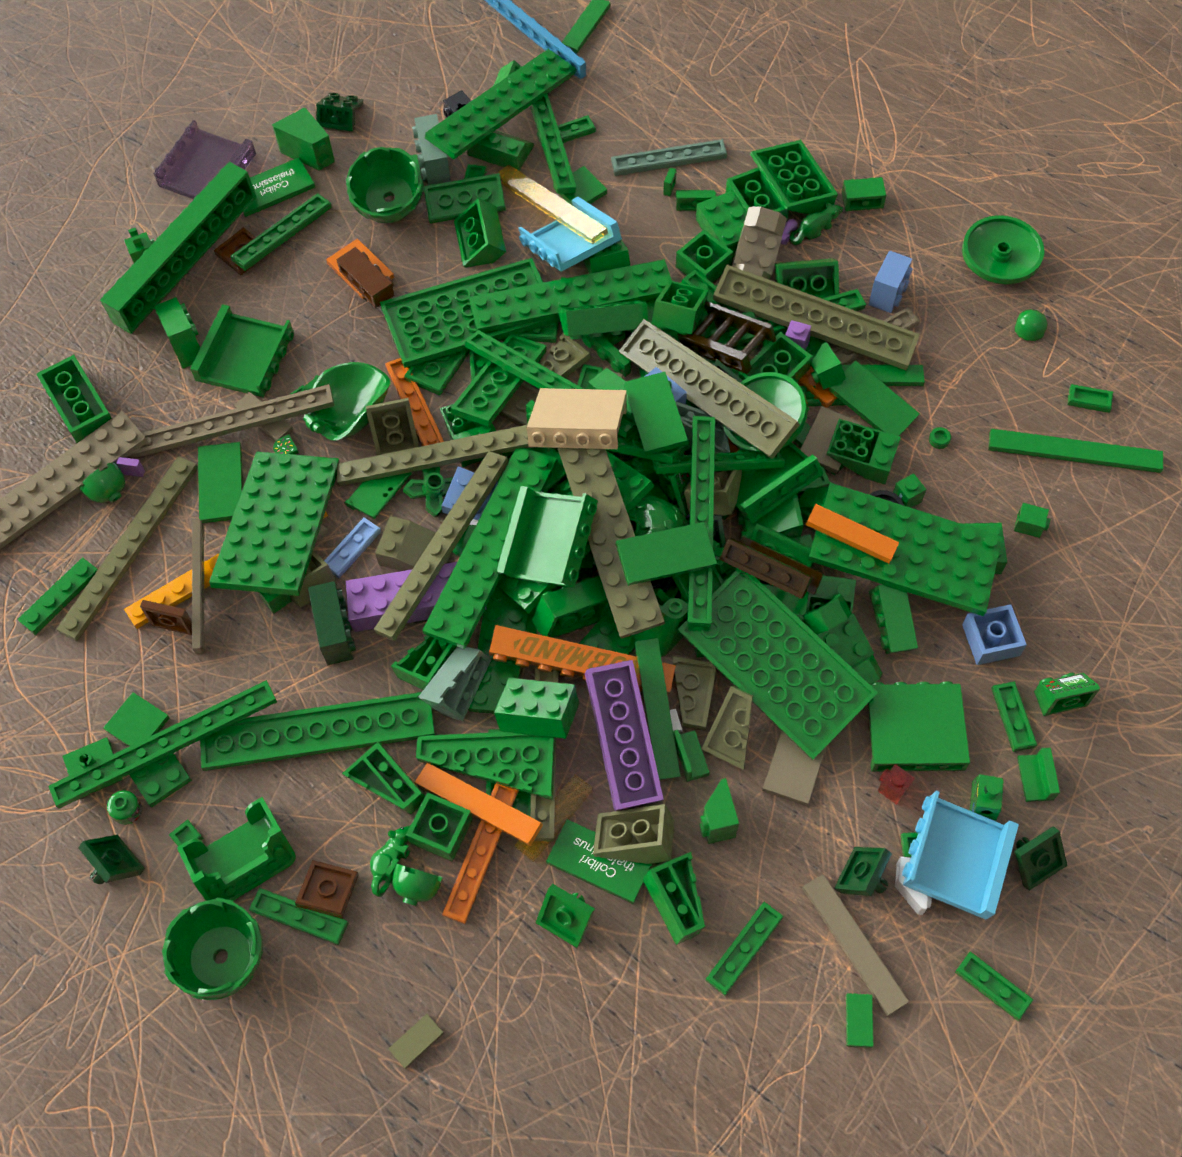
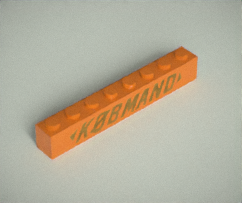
[489,625,676,695]

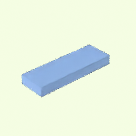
[324,517,381,578]

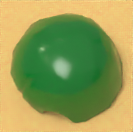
[1014,309,1048,341]

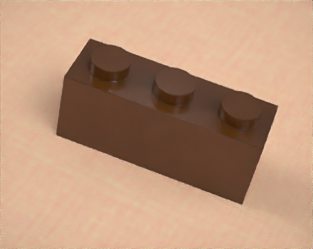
[336,247,395,308]

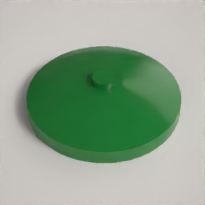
[962,215,1044,284]
[723,372,808,454]

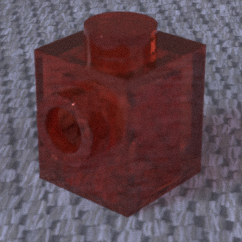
[878,764,915,805]

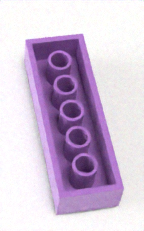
[346,562,487,632]
[585,660,664,811]

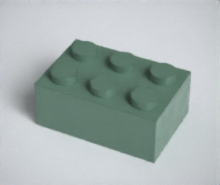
[412,114,451,185]

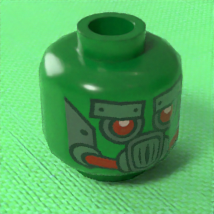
[107,790,142,825]

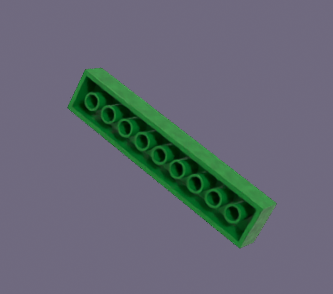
[100,162,257,334]

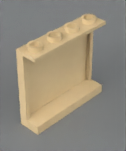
[527,388,627,449]

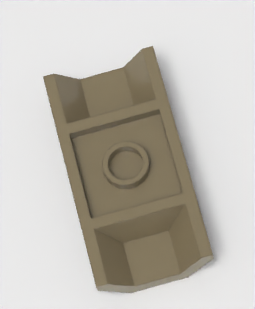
[732,207,787,280]

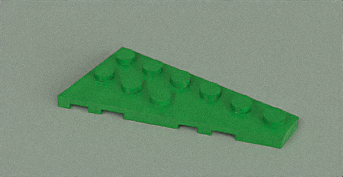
[416,732,556,800]

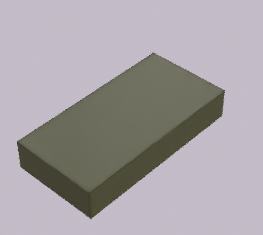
[388,1014,444,1070]

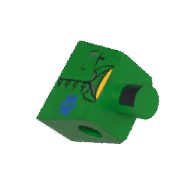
[969,775,1004,821]

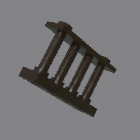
[677,301,776,374]
[719,536,824,599]

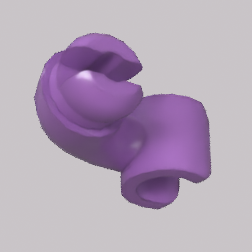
[781,219,798,245]

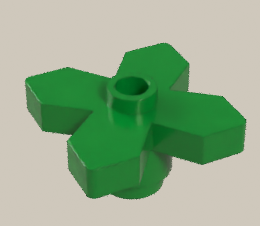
[403,466,453,517]

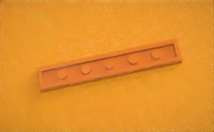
[385,358,444,446]
[415,763,543,846]
[442,784,519,924]

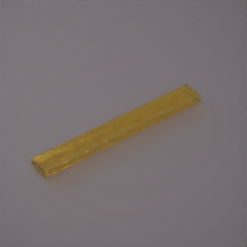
[496,165,608,244]

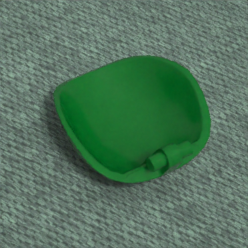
[303,362,391,441]

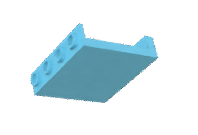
[519,197,622,272]
[902,791,1019,920]

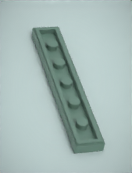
[611,139,727,176]

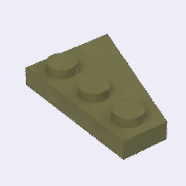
[540,333,591,378]
[672,656,717,730]
[702,686,753,770]

